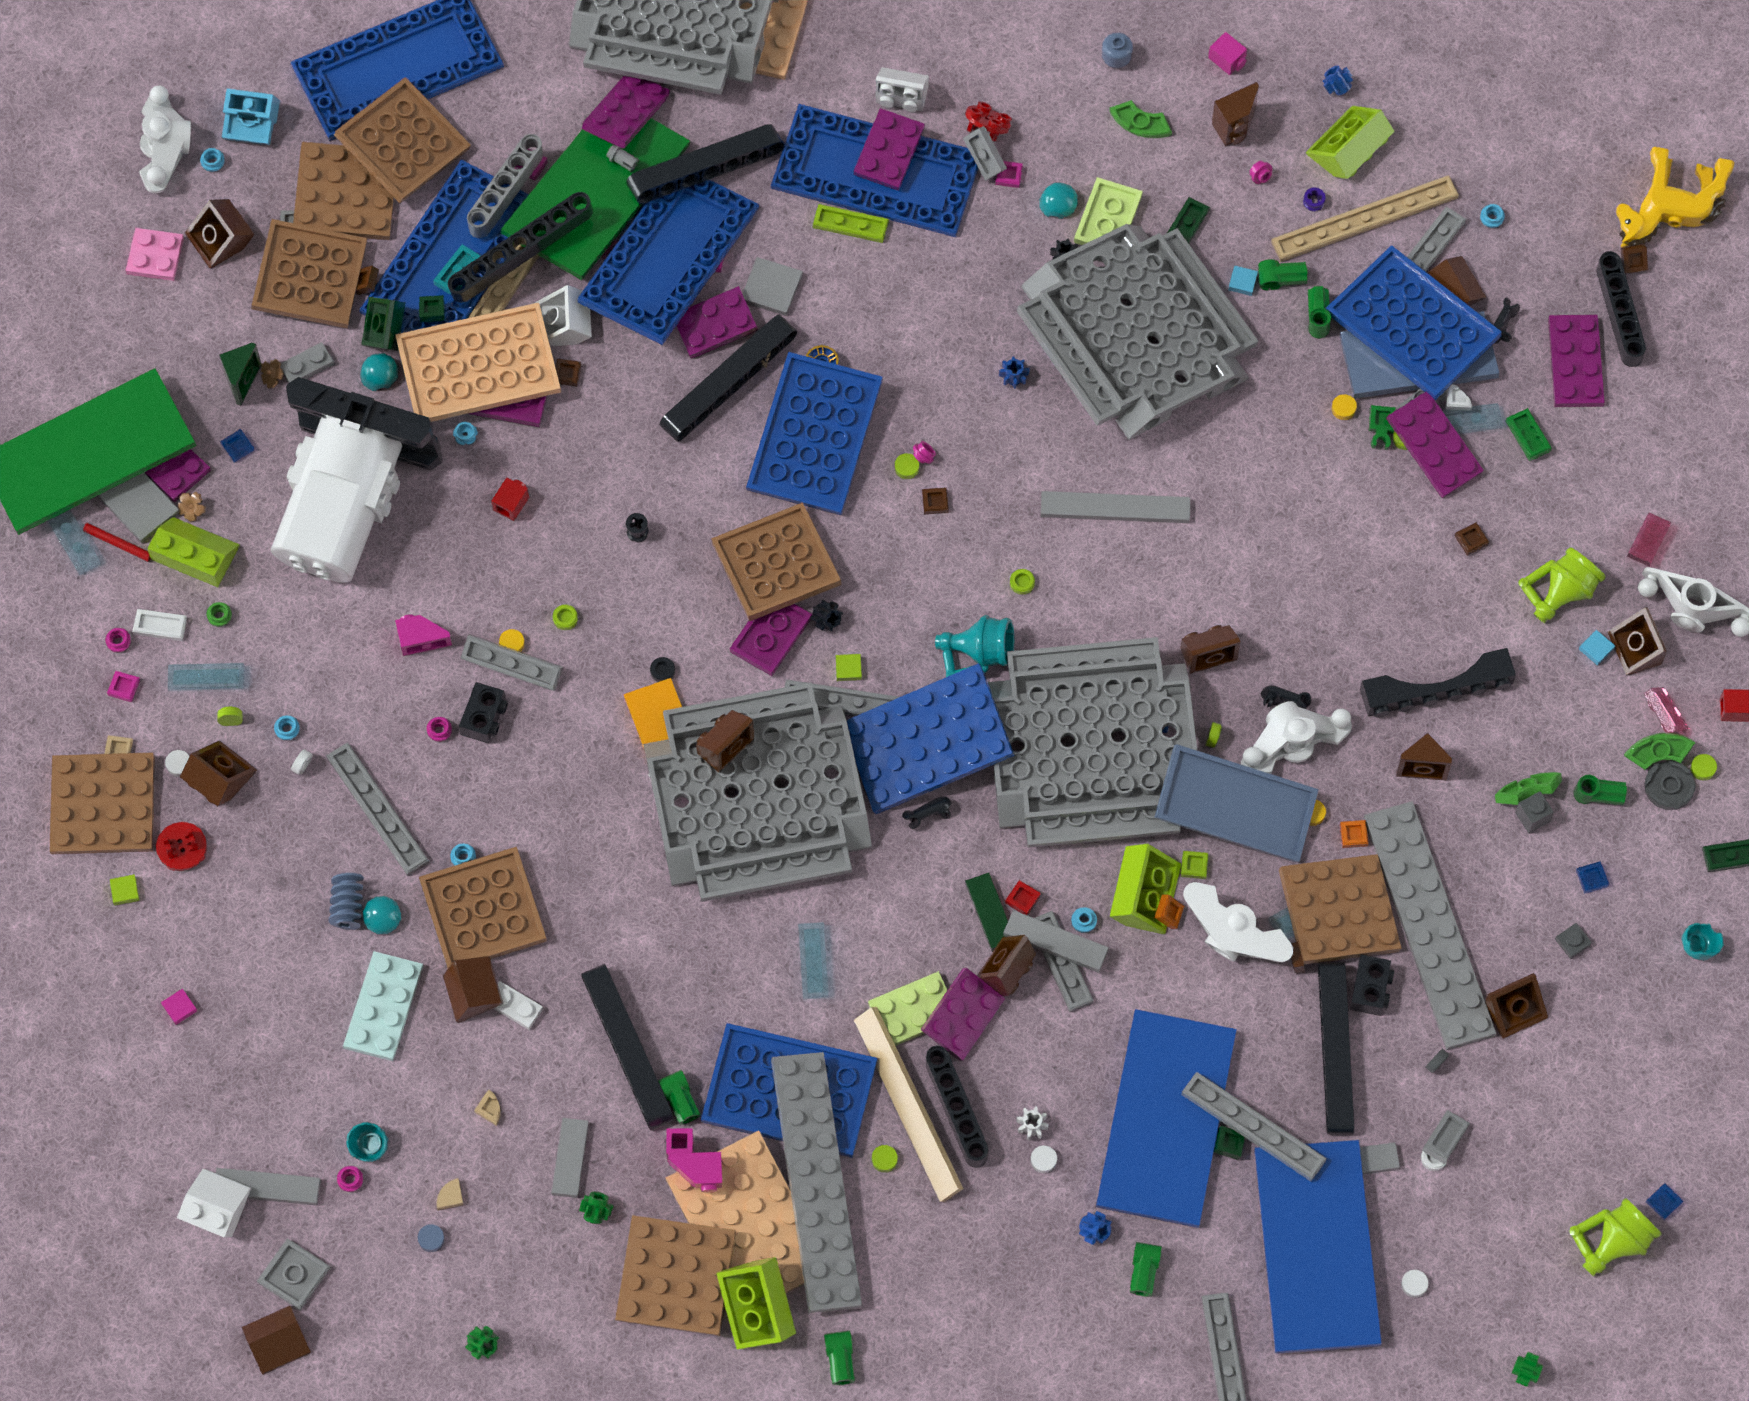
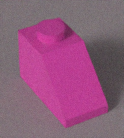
[395,614,452,656]
[668,1152,722,1193]

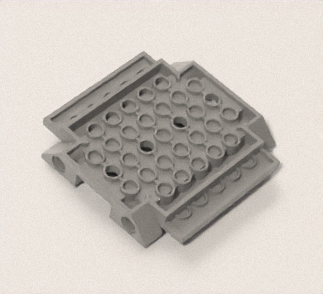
[569,0,779,95]
[1017,224,1258,440]
[988,637,1197,848]
[643,682,872,902]

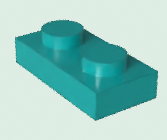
[433,244,480,295]

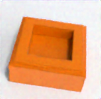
[1340,820,1368,848]
[1154,894,1184,929]

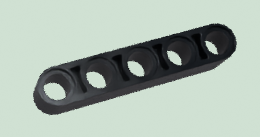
[1596,251,1646,367]
[925,1045,988,1168]

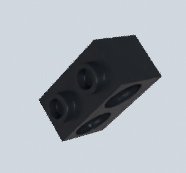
[459,682,508,744]
[1350,954,1395,1016]

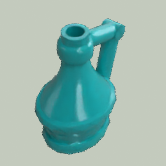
[935,615,1015,677]

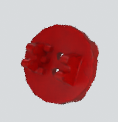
[965,101,1012,142]
[156,822,207,871]

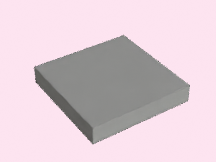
[742,257,803,316]
[257,1238,331,1311]

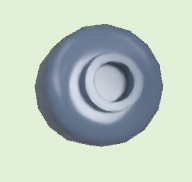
[1101,33,1133,68]

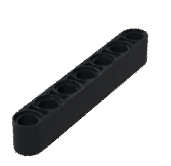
[626,124,785,204]
[448,192,593,303]
[659,314,798,442]
[1318,962,1354,1135]
[581,964,674,1131]

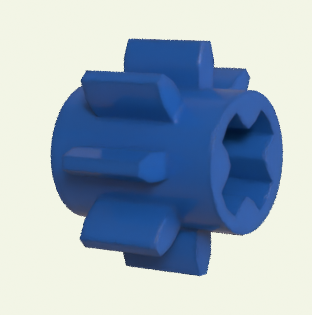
[1323,66,1353,96]
[999,356,1030,389]
[1079,1211,1112,1245]

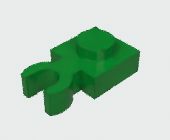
[1368,405,1396,450]

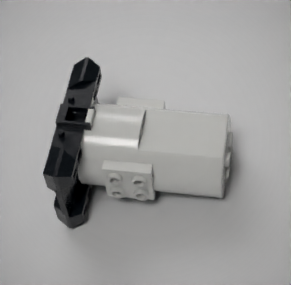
[271,377,442,583]

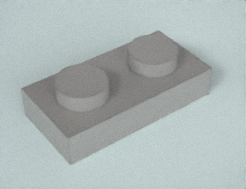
[963,126,1007,181]
[280,342,334,383]

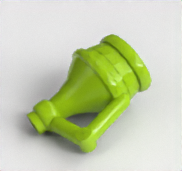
[1518,547,1606,623]
[1569,1198,1662,1277]

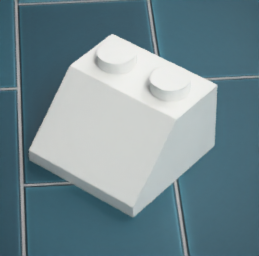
[535,285,591,346]
[177,1168,251,1238]

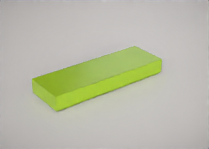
[813,204,889,243]

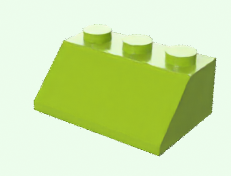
[1305,106,1395,179]
[147,517,240,587]
[1109,844,1181,934]
[716,1257,796,1349]

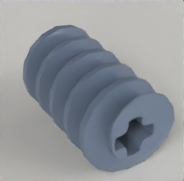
[328,873,364,930]

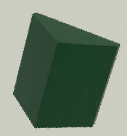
[361,297,406,351]
[219,343,261,406]

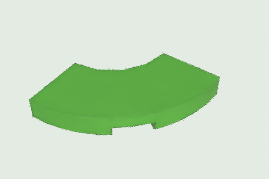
[1109,100,1172,138]
[1624,733,1695,770]
[1494,772,1562,805]

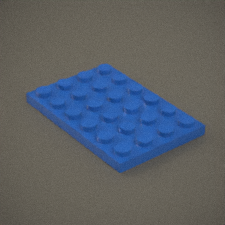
[1326,245,1501,400]
[746,352,883,515]
[846,663,1015,814]
[701,1023,877,1158]

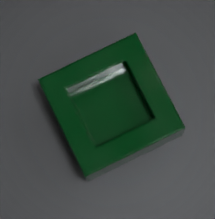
[419,295,445,322]
[1214,1125,1245,1160]

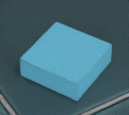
[1228,266,1258,296]
[1579,630,1615,666]

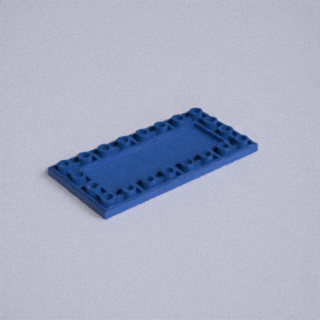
[290,0,504,141]
[771,104,978,237]
[359,159,529,333]
[578,180,759,345]
[1096,1009,1237,1228]
[1254,1140,1382,1354]

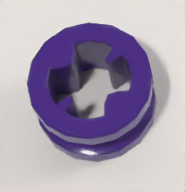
[1303,187,1326,212]

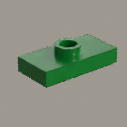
[1505,408,1552,462]

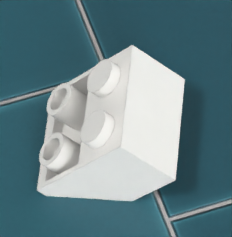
[876,67,929,112]

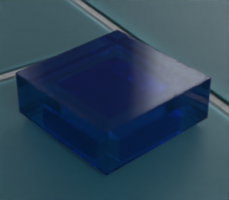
[220,429,254,463]
[1576,861,1609,894]
[1646,1183,1684,1220]

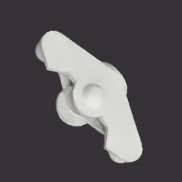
[139,85,191,194]
[1638,567,1749,637]
[1241,701,1352,774]
[1183,882,1293,962]

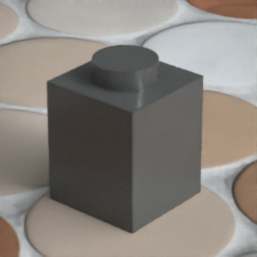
[1515,791,1554,833]

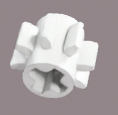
[1016,1106,1048,1140]

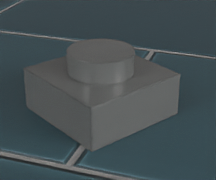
[1555,923,1592,959]

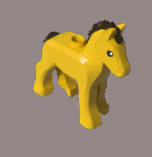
[1616,147,1735,248]

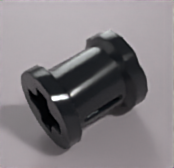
[625,513,649,543]

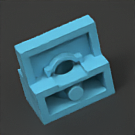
[221,89,280,145]

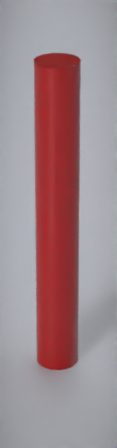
[83,523,151,562]

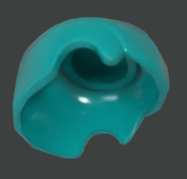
[1039,182,1078,219]
[360,353,399,391]
[363,896,401,935]
[1681,923,1724,961]
[346,1122,388,1162]

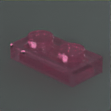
[1627,512,1671,567]
[1644,687,1689,734]

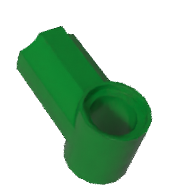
[1258,259,1307,291]
[1307,286,1331,339]
[1573,775,1627,806]
[658,1070,700,1125]
[1130,1242,1162,1297]
[824,1330,855,1386]

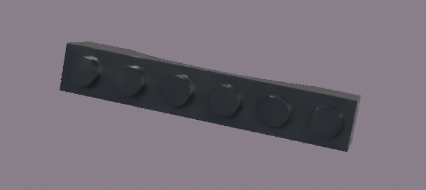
[1360,648,1516,718]

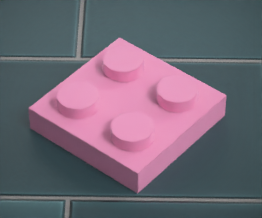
[126,228,184,281]

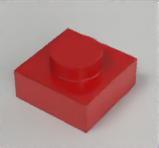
[1005,880,1041,915]

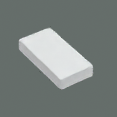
[132,609,187,641]

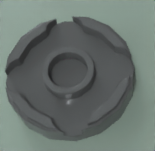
[1644,761,1696,810]

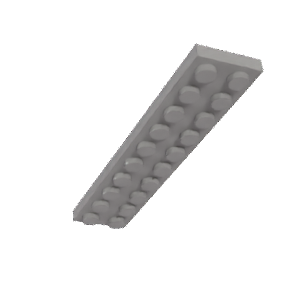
[1364,801,1496,1050]
[771,1052,862,1313]

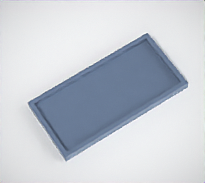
[1340,311,1499,399]
[1154,744,1319,863]

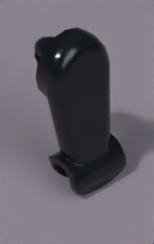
[1494,298,1520,344]
[1261,685,1312,710]
[902,796,952,829]

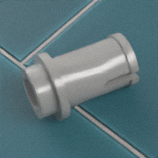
[606,144,639,172]

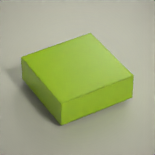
[836,654,862,681]
[1181,850,1208,879]
[109,874,140,906]

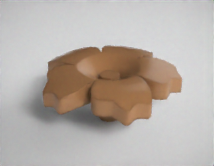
[261,359,284,389]
[178,492,206,522]

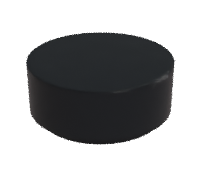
[650,657,675,682]

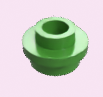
[206,602,232,627]

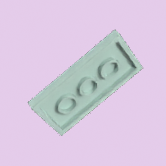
[343,951,423,1061]

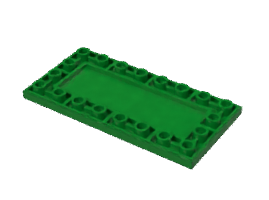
[501,118,690,281]
[0,368,197,535]

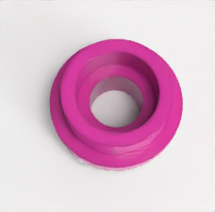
[1250,161,1273,184]
[913,441,936,464]
[105,628,131,652]
[427,717,452,742]
[337,1166,363,1192]

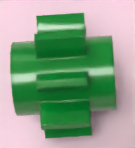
[579,1191,613,1224]
[465,1325,499,1360]
[1511,1352,1543,1387]

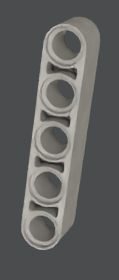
[467,134,543,238]

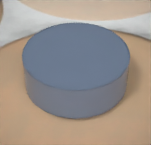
[418,1224,445,1252]

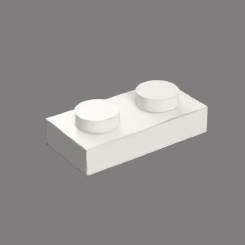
[493,981,543,1030]

